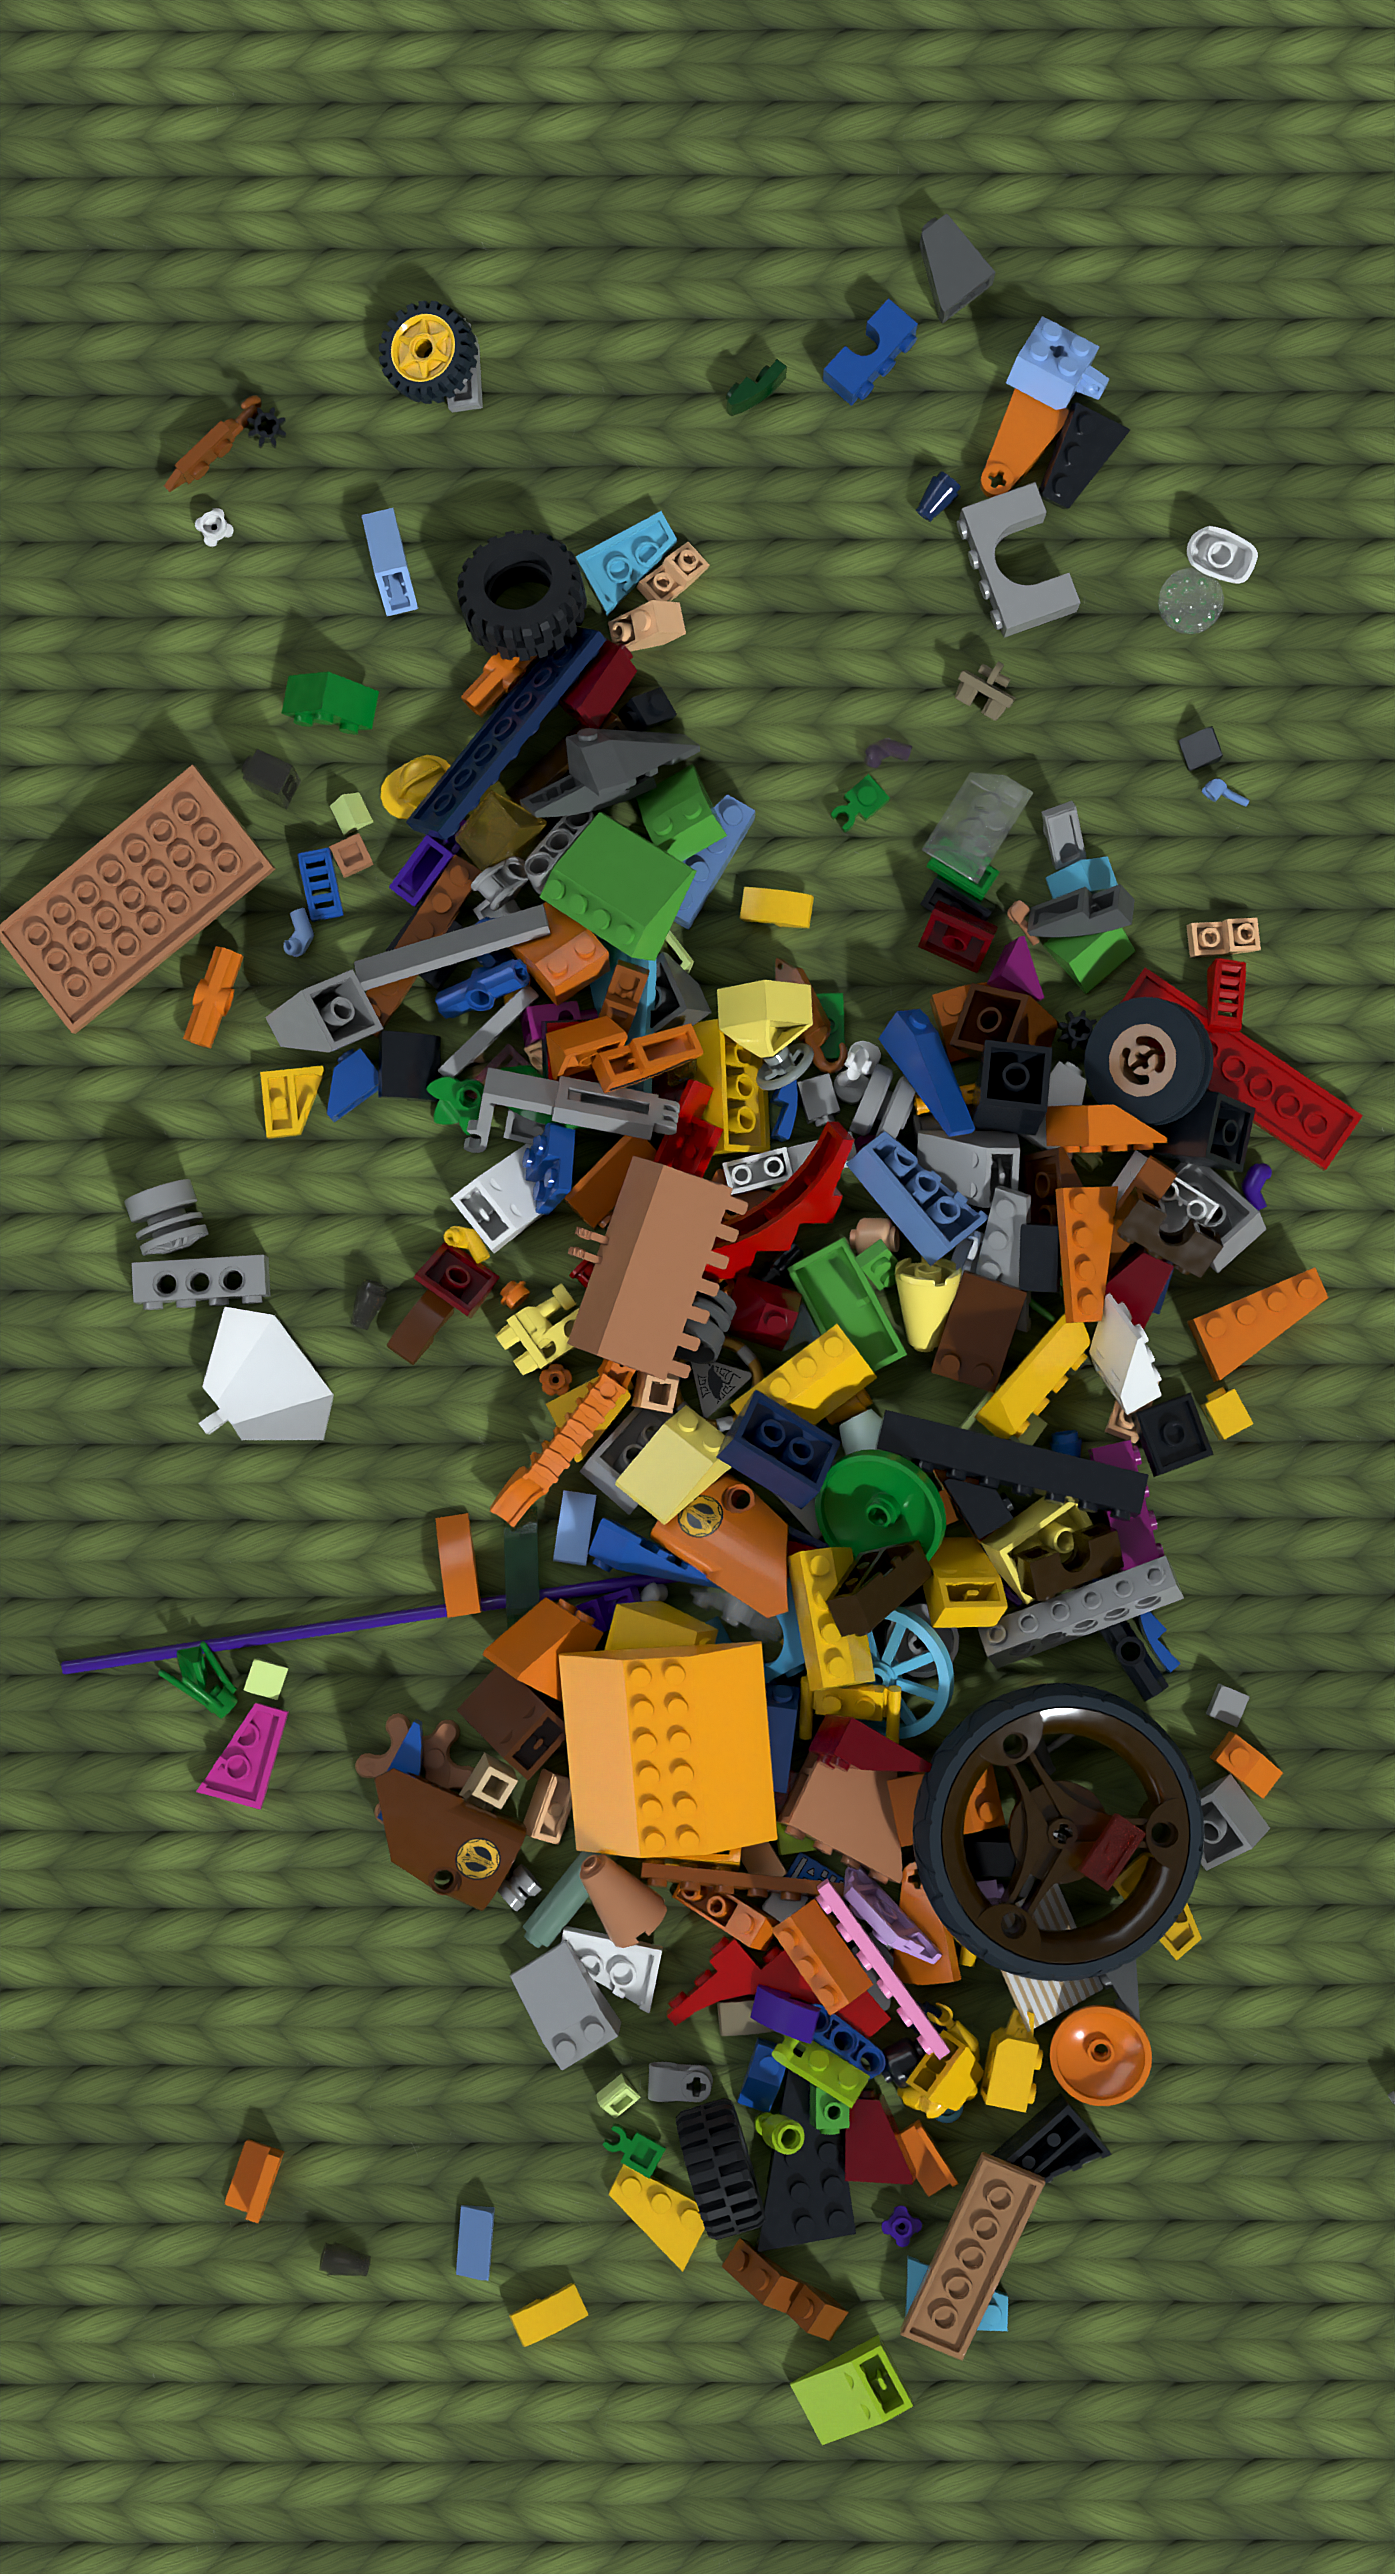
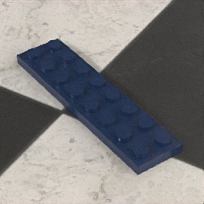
[406,626,606,840]

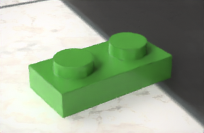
[854,1239,899,1291]

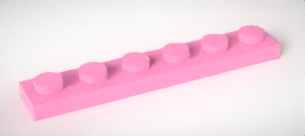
[816,1878,950,2060]

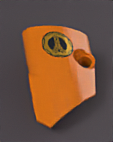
[650,1472,789,1618]

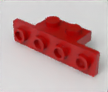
[653,1079,724,1178]

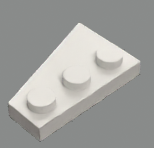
[561,1926,663,2013]

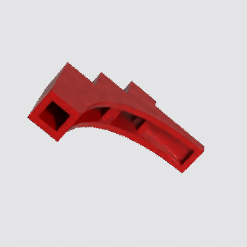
[702,1121,854,1279]
[667,1936,891,2039]

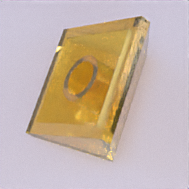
[455,790,546,872]

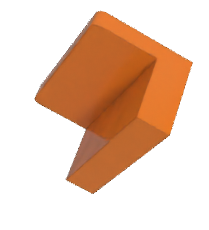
[900,2119,958,2197]
[225,2139,285,2223]

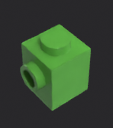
[810,2083,849,2135]

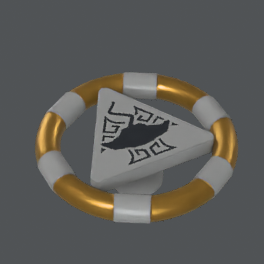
[674,1336,764,1432]

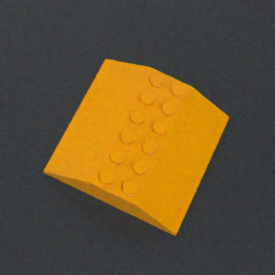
[559,1641,778,1858]

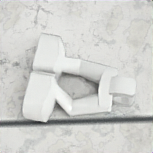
[833,1041,881,1105]

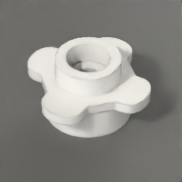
[195,508,234,547]

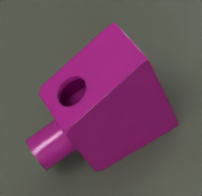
[520,1001,598,1047]

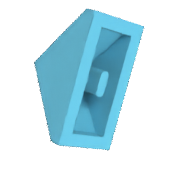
[1045,856,1118,899]

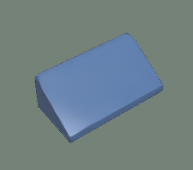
[456,2205,495,2281]

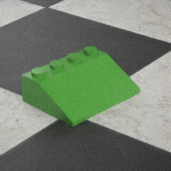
[540,812,697,961]

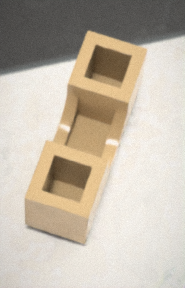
[459,1752,518,1812]

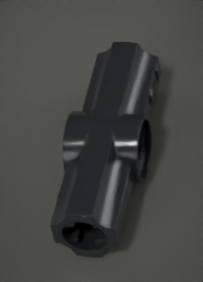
[1098,1620,1169,1702]

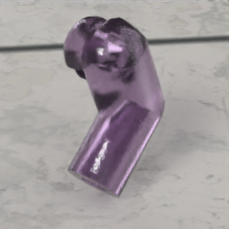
[864,738,912,768]

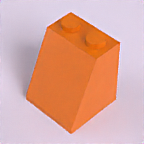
[482,1597,604,1702]

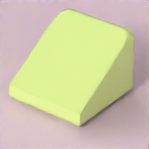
[244,1658,289,1700]

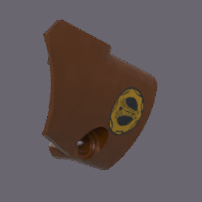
[374,1768,527,1911]

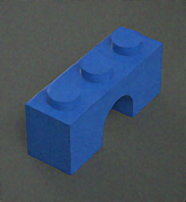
[823,298,918,406]

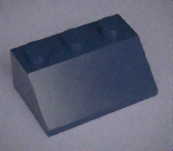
[716,1390,841,1509]

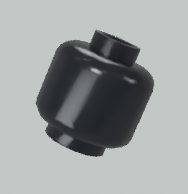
[881,2037,926,2088]

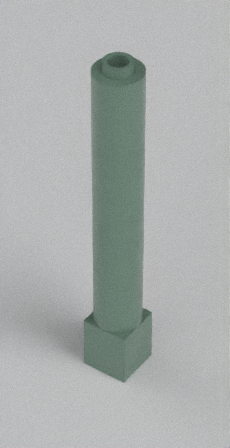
[523,1851,620,1948]

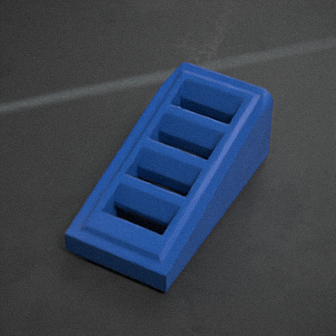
[297,848,344,922]

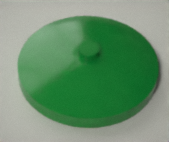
[815,1449,946,1562]

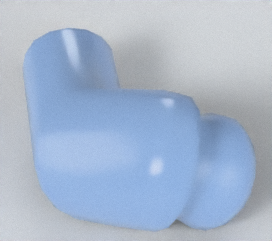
[283,908,314,957]

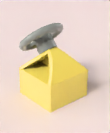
[717,980,814,1091]

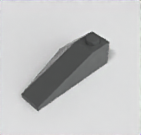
[566,728,700,796]

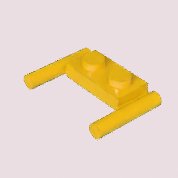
[799,1675,902,1744]

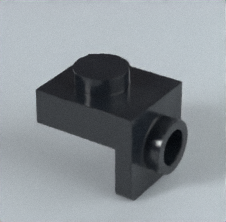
[619,687,677,732]

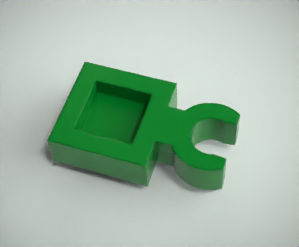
[831,774,890,832]
[603,2123,666,2179]

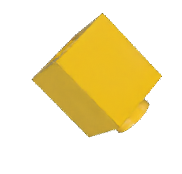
[1200,1387,1254,1440]

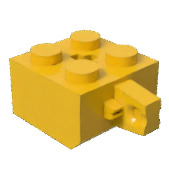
[980,2007,1043,2113]

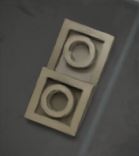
[717,1996,774,2036]

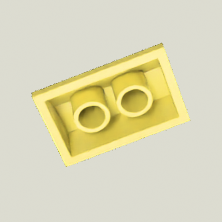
[981,1496,1093,1605]

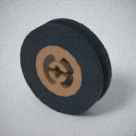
[1084,997,1213,1126]

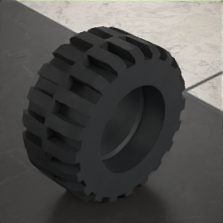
[457,530,587,661]
[676,2098,766,2240]

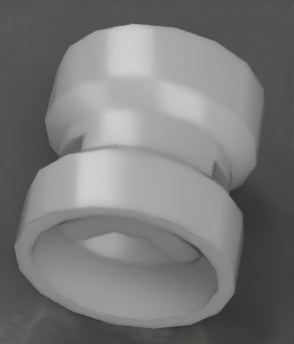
[497,1864,542,1911]

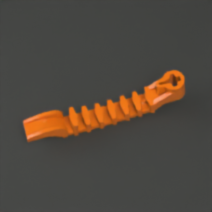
[490,1359,636,1527]

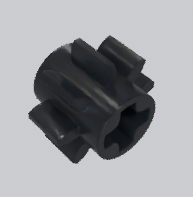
[247,407,286,448]
[1057,1010,1097,1051]

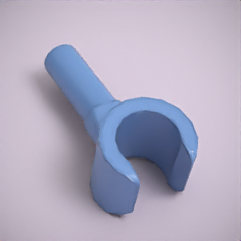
[1202,779,1249,807]

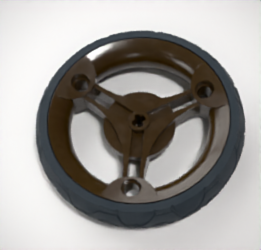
[913,1683,1204,1982]

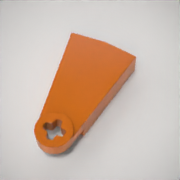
[980,388,1069,498]
[893,1862,961,1985]

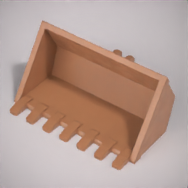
[567,1156,748,1380]

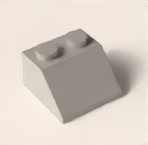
[1199,1774,1270,1871]

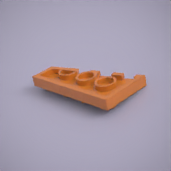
[1055,1186,1118,1323]

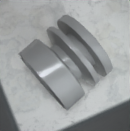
[124,1179,209,1256]

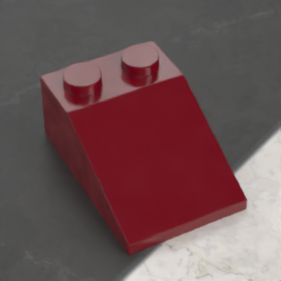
[808,1714,933,1772]

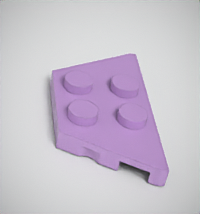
[844,1866,943,1964]

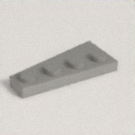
[975,1186,1031,1332]

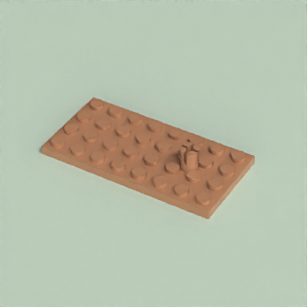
[0,764,276,1034]

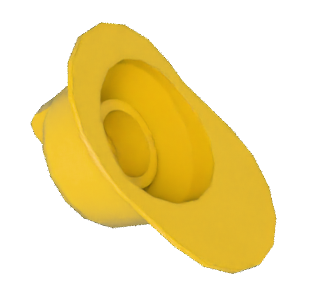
[381,755,450,819]

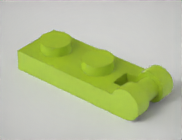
[772,2035,870,2108]

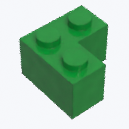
[281,671,379,735]

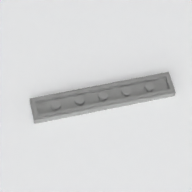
[354,904,551,991]

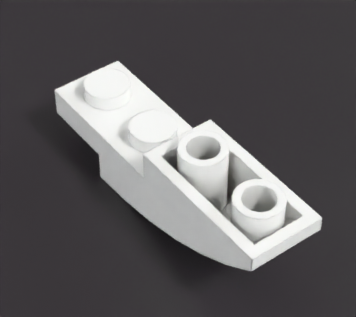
[722,1132,857,1196]

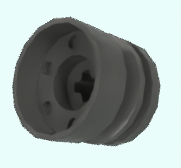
[674,1289,737,1364]

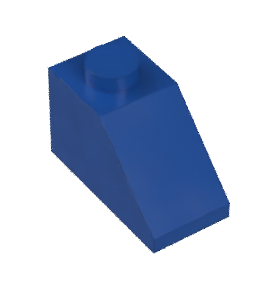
[327,1048,378,1123]
[737,2037,786,2112]

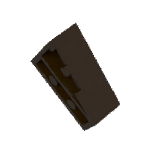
[826,1539,934,1637]

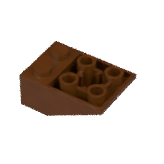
[457,1666,566,1780]

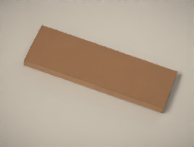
[900,2152,1046,2361]

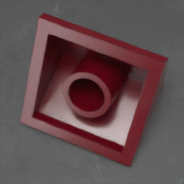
[918,900,998,973]
[413,1242,500,1319]

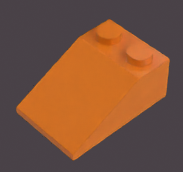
[508,902,610,1006]
[887,1764,1005,1847]

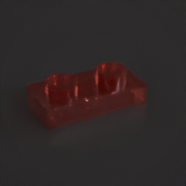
[1077,1813,1146,1891]

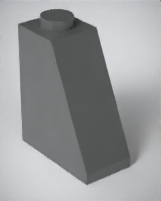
[919,213,995,324]

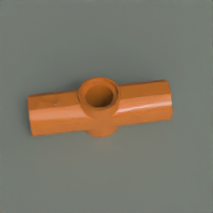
[461,652,538,718]
[183,946,244,1049]

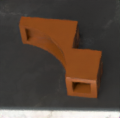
[722,2238,848,2341]

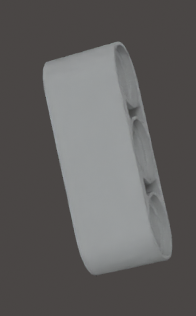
[524,811,595,895]

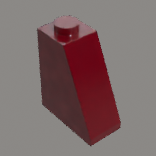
[559,638,638,729]
[1104,1246,1174,1330]
[845,2088,916,2185]

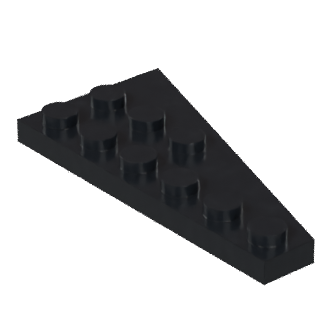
[755,2048,856,2252]

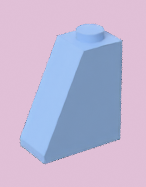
[362,508,418,616]

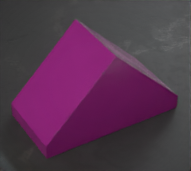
[987,936,1044,1002]

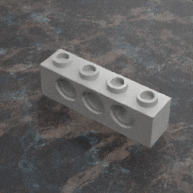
[132,1255,271,1310]

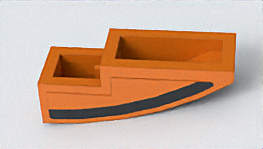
[592,1023,704,1093]

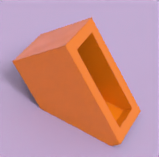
[1209,1731,1283,1799]

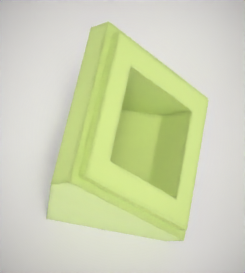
[330,792,373,836]
[596,2073,640,2118]

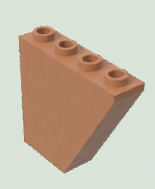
[777,1751,903,1885]

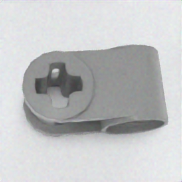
[471,856,529,911]
[648,2062,713,2102]

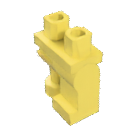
[495,1283,579,1375]

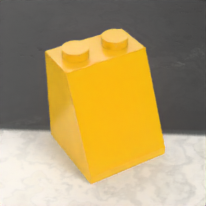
[604,1600,718,1651]

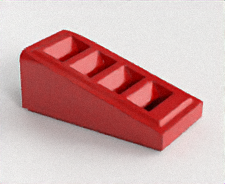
[1207,958,1246,1032]

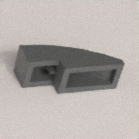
[1027,884,1135,937]

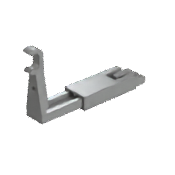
[464,1068,680,1153]

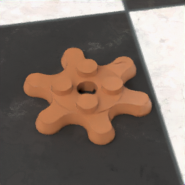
[355,1713,475,1824]

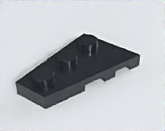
[1038,403,1131,509]

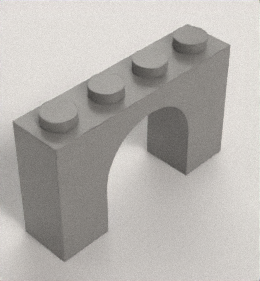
[957,482,1080,638]

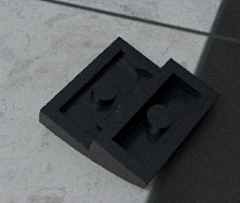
[378,1031,441,1102]

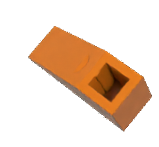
[672,1883,780,1952]

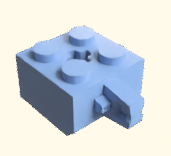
[1006,316,1109,410]

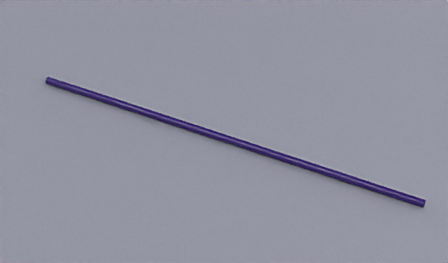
[61,1574,681,1675]

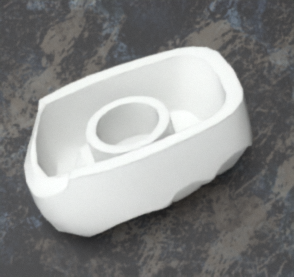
[1186,526,1258,584]

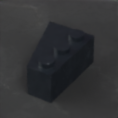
[991,2093,1112,2184]

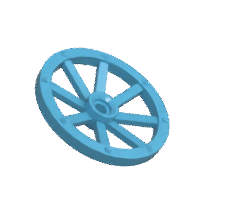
[856,1606,954,1739]

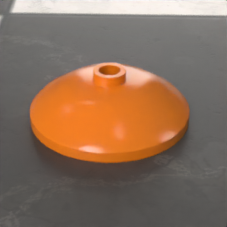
[1050,2005,1152,2106]

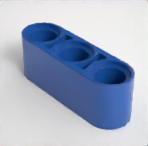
[812,2004,886,2080]

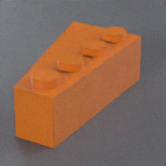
[1187,1267,1329,1382]

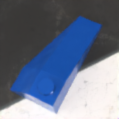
[878,1009,975,1137]
[588,1518,722,1589]

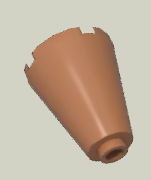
[579,1854,667,1948]

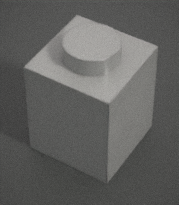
[797,1073,840,1127]

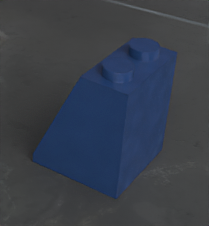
[765,1683,800,1793]

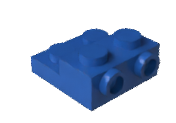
[523,1123,575,1215]

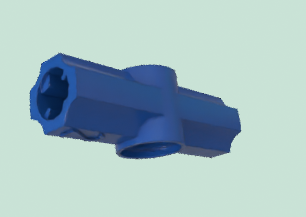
[435,959,530,1019]

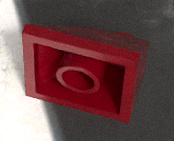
[724,1273,802,1351]

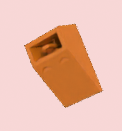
[1046,1105,1167,1153]

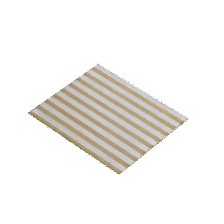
[1001,1884,1103,2032]

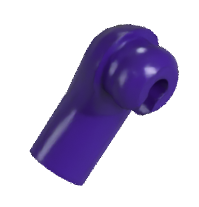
[1242,1163,1272,1210]

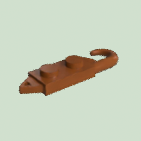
[164,395,262,492]
[775,958,848,1073]

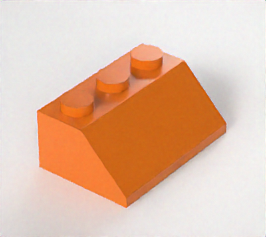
[564,1135,657,1231]
[771,1899,874,2016]

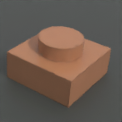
[329,833,374,878]

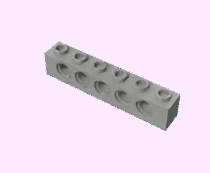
[977,1555,1184,1669]

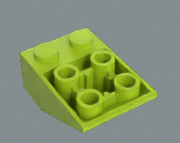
[790,2334,913,2445]

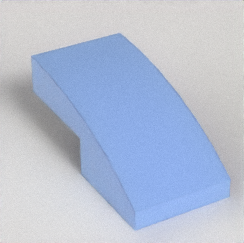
[553,1490,596,1566]

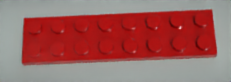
[1119,967,1363,1171]

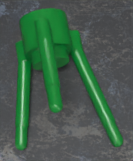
[158,1641,239,1719]

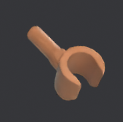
[1007,900,1040,946]

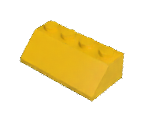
[693,1019,770,1156]
[974,1313,1092,1440]
[730,1324,877,1425]
[787,1547,876,1692]

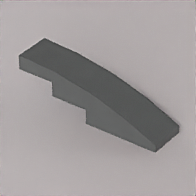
[520,774,657,818]

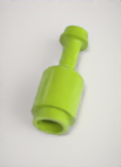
[754,2112,804,2155]

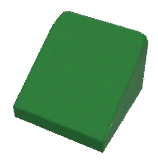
[177,1646,208,1690]

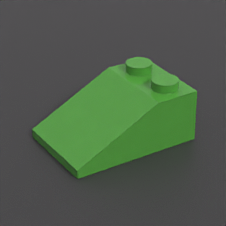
[636,764,727,861]

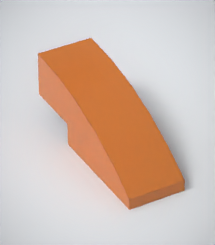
[435,1513,483,1618]

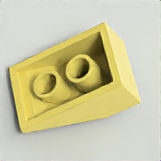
[615,1405,731,1525]

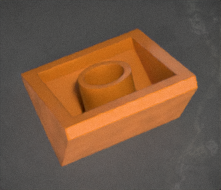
[546,1015,628,1081]

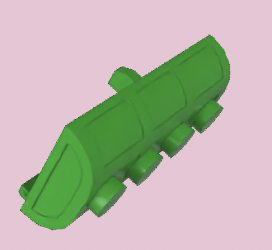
[787,1237,907,1372]

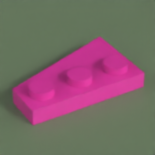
[196,1703,289,1809]

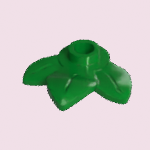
[426,1076,484,1135]

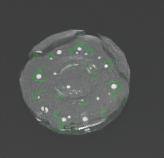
[1158,568,1224,634]

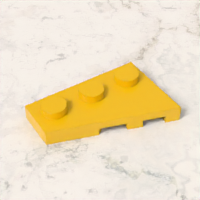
[608,2164,705,2272]

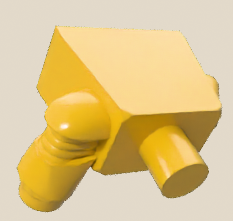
[897,2003,984,2119]

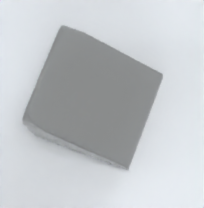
[1206,1683,1250,1727]

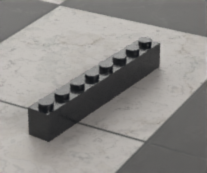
[875,1410,1149,1521]

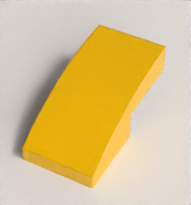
[740,887,814,929]
[509,2283,588,2347]

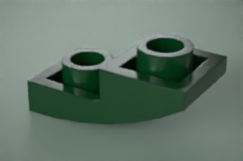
[726,359,787,416]

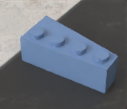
[674,794,755,930]
[846,1131,989,1266]

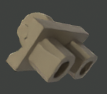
[955,661,1016,721]

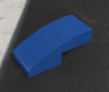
[770,1074,798,1142]
[1136,1611,1180,1672]

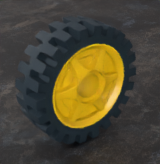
[379,301,478,404]

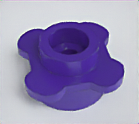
[881,2205,922,2247]

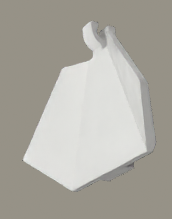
[199,1307,334,1440]

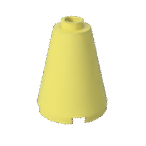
[895,1257,962,1352]

